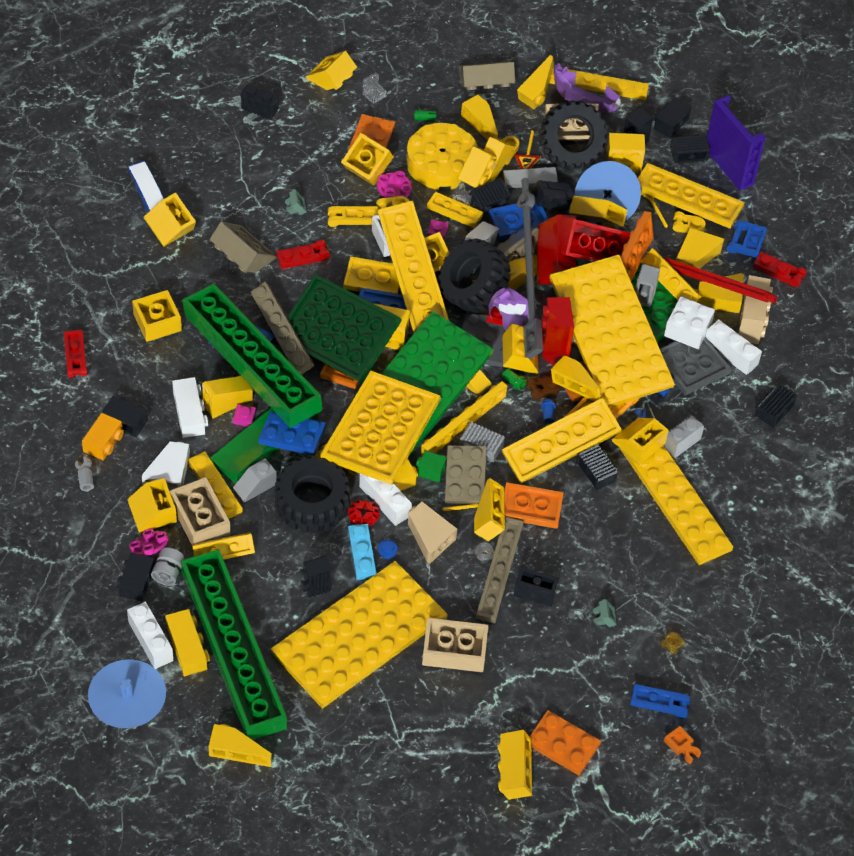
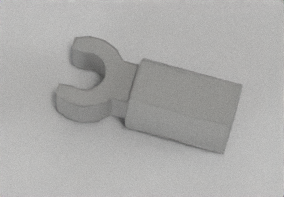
[75,456,94,492]

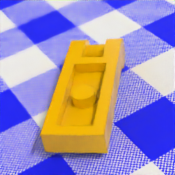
[328,206,378,227]

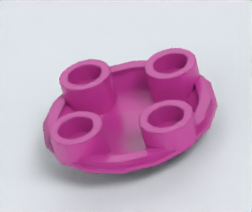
[377,171,412,198]
[129,528,169,556]

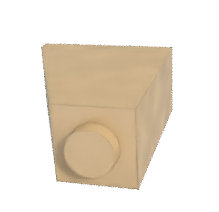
[408,502,457,564]

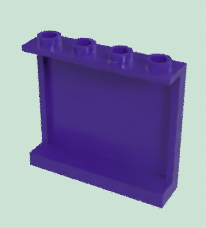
[707,95,766,191]

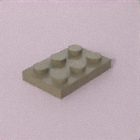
[445,446,487,504]

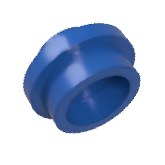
[378,540,398,559]

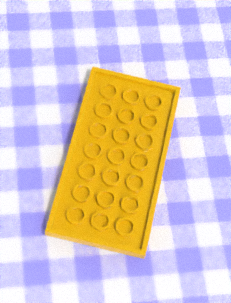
[549,255,675,407]
[271,561,448,709]

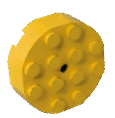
[407,123,477,190]

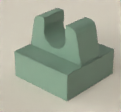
[285,190,307,215]
[593,599,617,627]

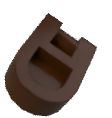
[526,376,561,400]

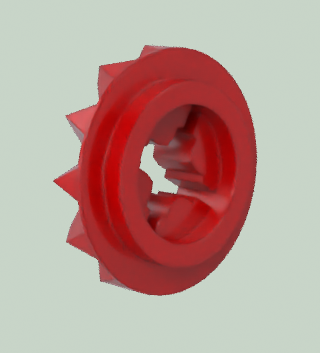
[348,499,380,526]

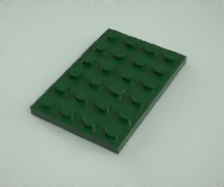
[287,274,402,384]

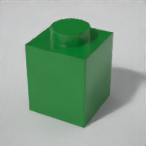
[416,451,447,483]

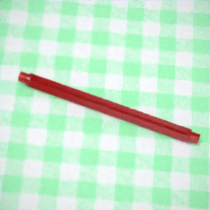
[662,256,777,304]

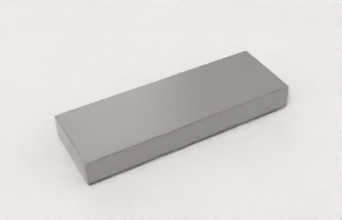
[503,167,558,189]

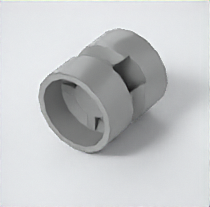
[151,548,185,586]

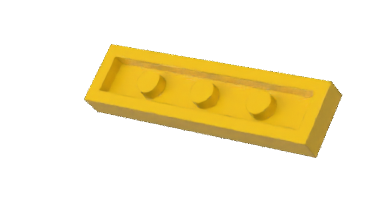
[640,248,702,302]
[188,452,242,519]

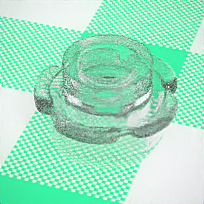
[475,542,494,561]

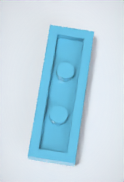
[348,524,376,580]

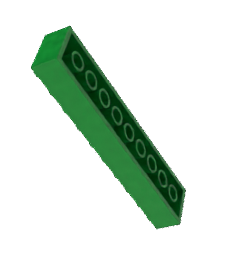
[182,283,322,428]
[181,549,287,740]

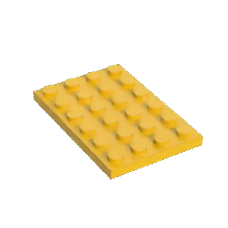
[321,371,440,485]

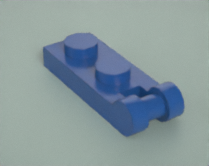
[630,684,690,718]

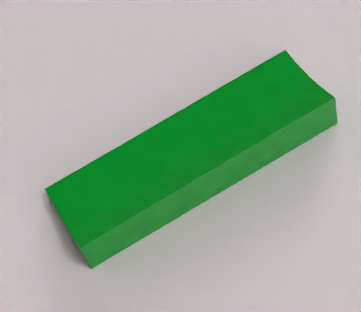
[210,408,319,484]

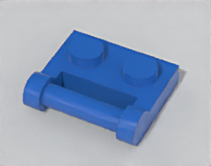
[726,220,767,258]

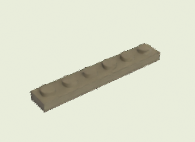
[251,282,314,375]
[476,517,524,623]

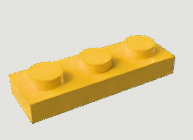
[427,192,483,229]
[192,532,255,560]

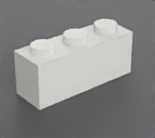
[705,320,762,375]
[172,377,208,438]
[359,473,412,526]
[127,601,173,669]

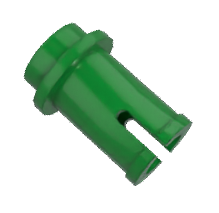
[414,108,436,122]
[502,368,526,390]

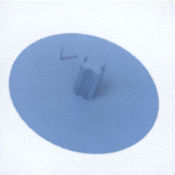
[575,161,641,227]
[88,659,166,728]

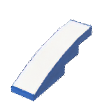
[128,161,164,213]

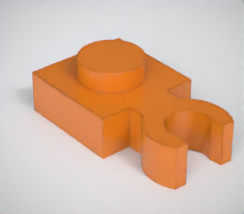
[664,726,701,764]

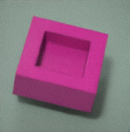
[427,219,449,241]
[233,404,256,427]

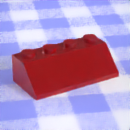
[537,215,576,284]
[558,217,631,262]
[541,297,574,366]

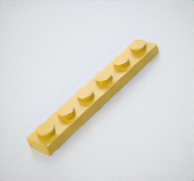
[550,68,649,101]
[421,381,507,457]

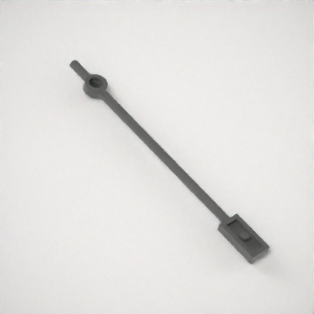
[517,178,543,360]

